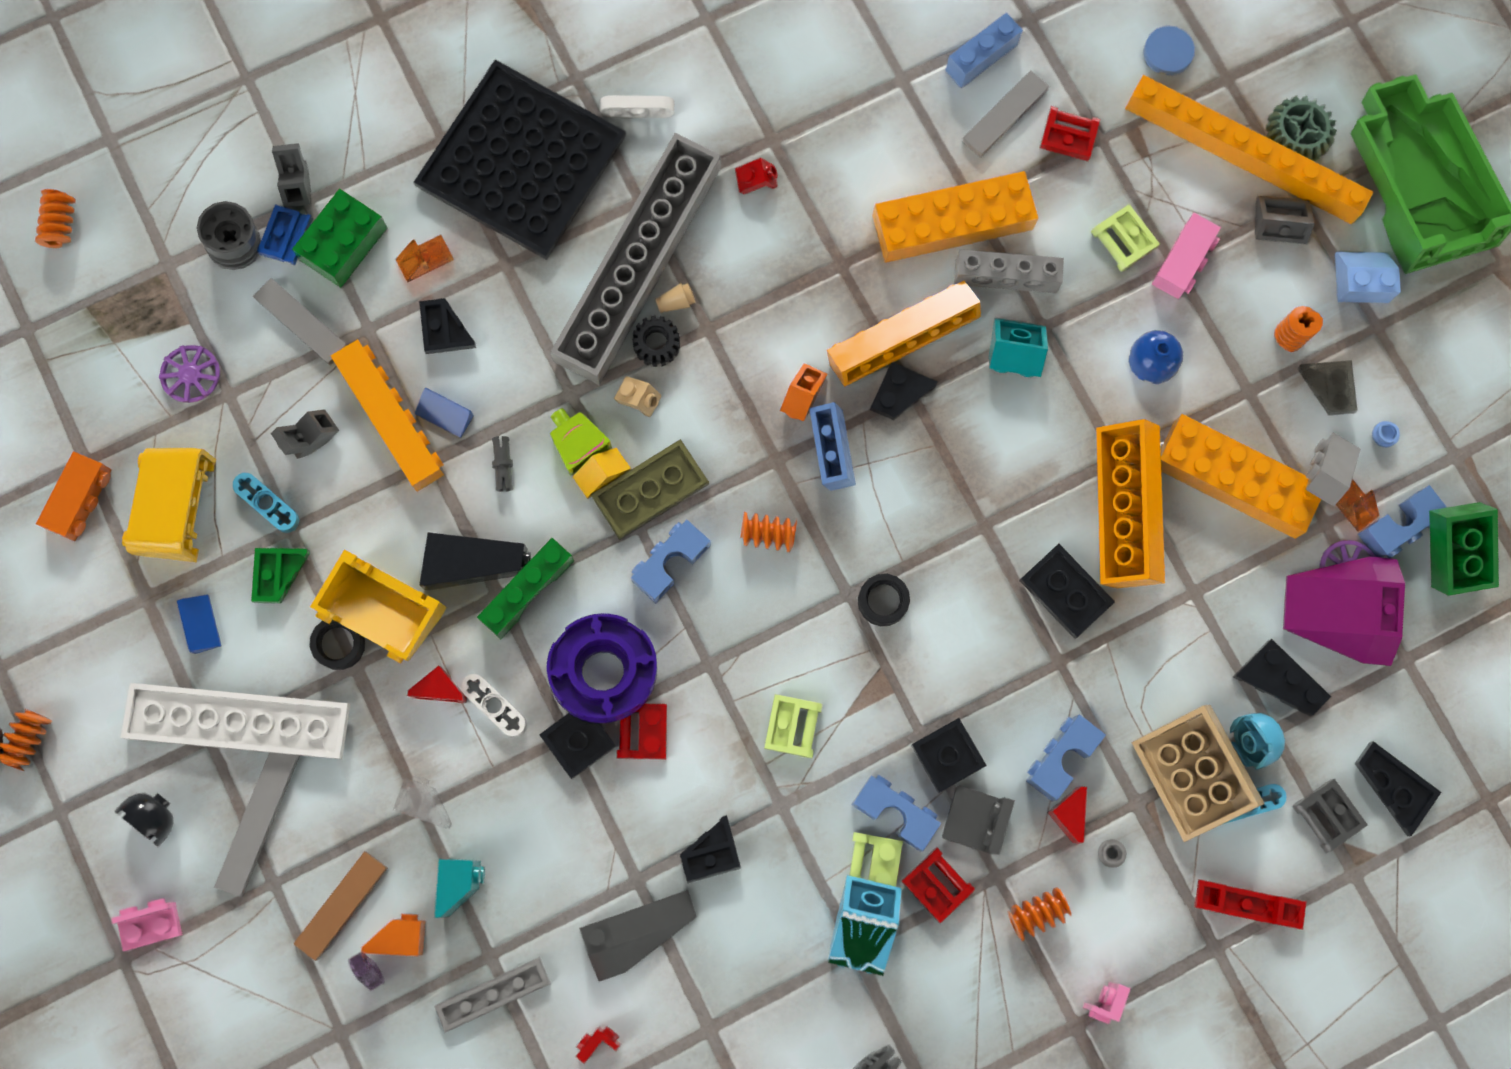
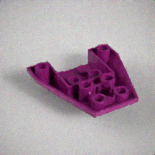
[1283,557,1405,666]

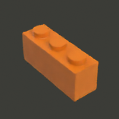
[36,451,112,542]

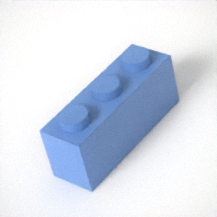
[945,12,1023,88]
[809,402,856,491]

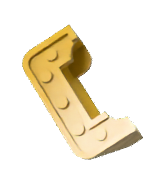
[122,448,216,563]
[310,549,447,664]

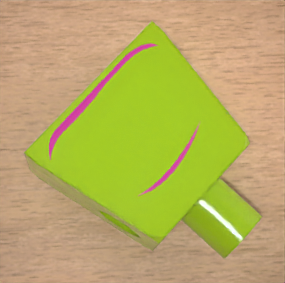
[550,408,612,476]

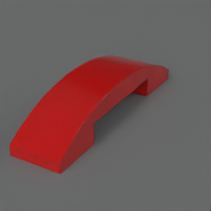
[1194,879,1307,930]

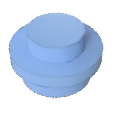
[1372,421,1400,447]

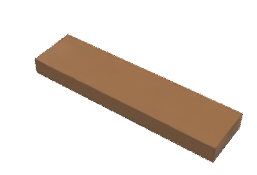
[293,851,388,961]

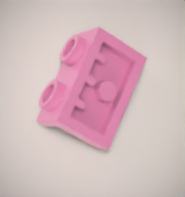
[111,898,182,951]
[1083,982,1130,1024]

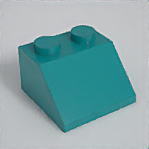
[989,318,1048,378]
[434,859,485,918]

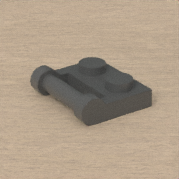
[1292,779,1368,853]

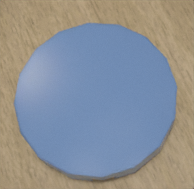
[1143,26,1195,76]

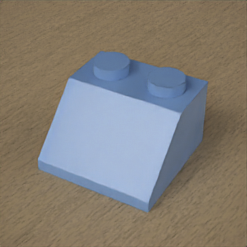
[1335,252,1401,303]

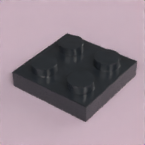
[539,713,617,779]
[911,718,987,793]

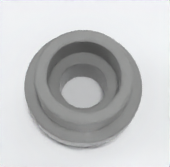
[1098,839,1126,868]

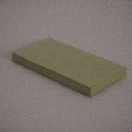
[591,439,709,540]

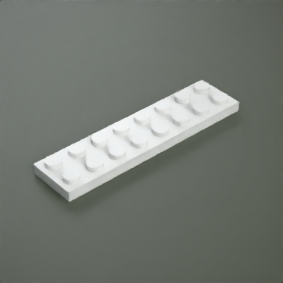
[120,683,350,759]

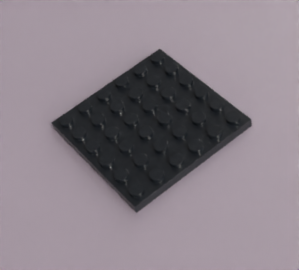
[413,59,626,260]

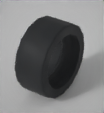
[858,573,910,627]
[309,620,365,670]

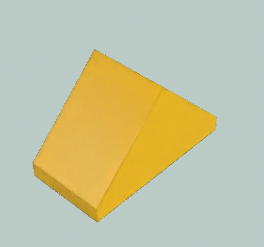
[573,448,631,499]

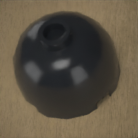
[114,793,174,847]

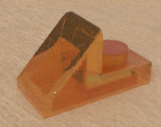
[395,235,454,283]
[1336,479,1380,532]

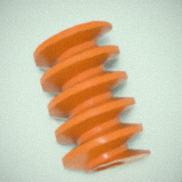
[35,189,76,248]
[1274,306,1323,352]
[740,512,797,552]
[0,708,52,771]
[1008,887,1072,941]

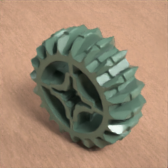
[1265,95,1337,161]

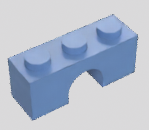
[1358,485,1447,558]
[631,519,711,604]
[1026,714,1106,802]
[851,775,941,852]

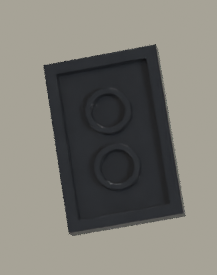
[1019,544,1115,639]

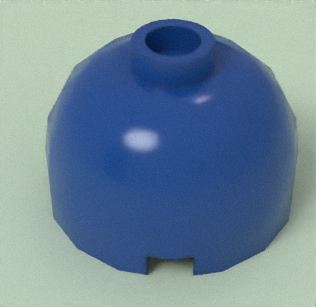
[1129,330,1183,384]

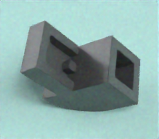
[272,143,311,208]
[271,409,339,459]

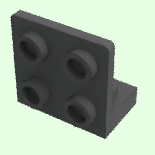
[942,786,1015,855]

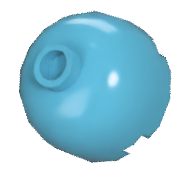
[1230,713,1285,770]

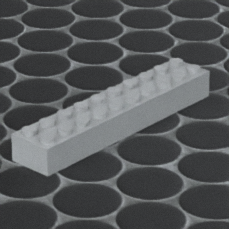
[550,133,721,385]

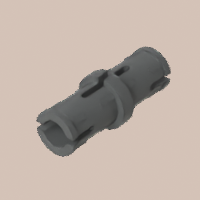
[492,436,513,492]

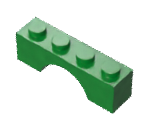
[477,538,574,640]

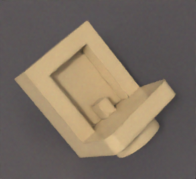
[614,376,661,417]

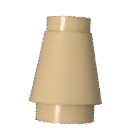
[655,283,696,313]

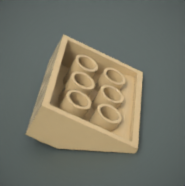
[1131,705,1265,842]

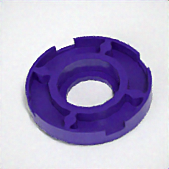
[547,613,657,723]

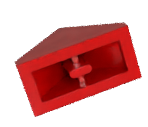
[407,665,467,703]
[1047,786,1087,843]

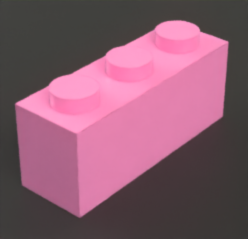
[1152,213,1221,299]

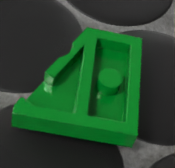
[251,548,310,603]

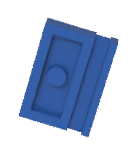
[257,205,313,265]

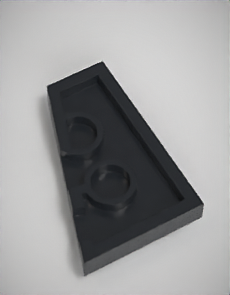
[1233,639,1332,716]
[1355,741,1442,836]

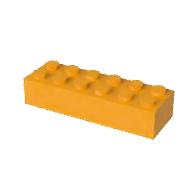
[872,171,1038,263]
[1161,414,1321,539]
[1096,419,1165,589]

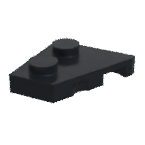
[419,298,476,354]
[870,362,938,420]
[680,815,741,884]

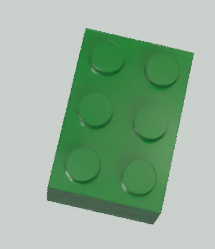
[292,188,387,288]
[1429,502,1499,596]

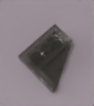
[1298,360,1358,415]

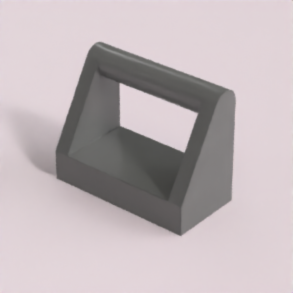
[1255,196,1315,244]

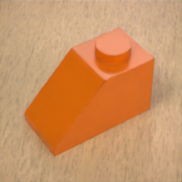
[780,363,827,421]
[361,914,426,956]

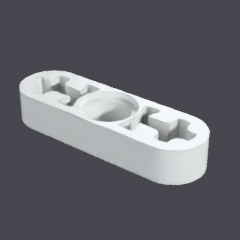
[600,96,674,118]
[461,674,527,737]

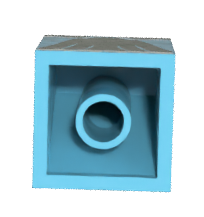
[828,875,901,976]

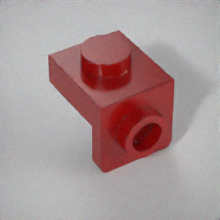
[735,158,778,195]
[575,1026,621,1064]

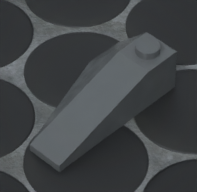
[579,890,697,982]

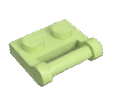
[1091,204,1160,272]
[764,694,823,758]
[849,832,903,887]

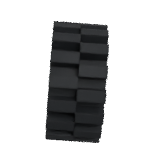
[632,315,680,367]

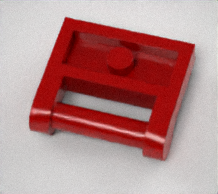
[1039,106,1100,161]
[616,704,667,760]
[901,847,975,923]

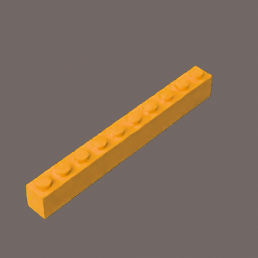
[1125,75,1373,225]

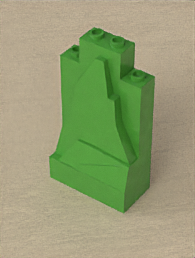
[1350,74,1511,274]

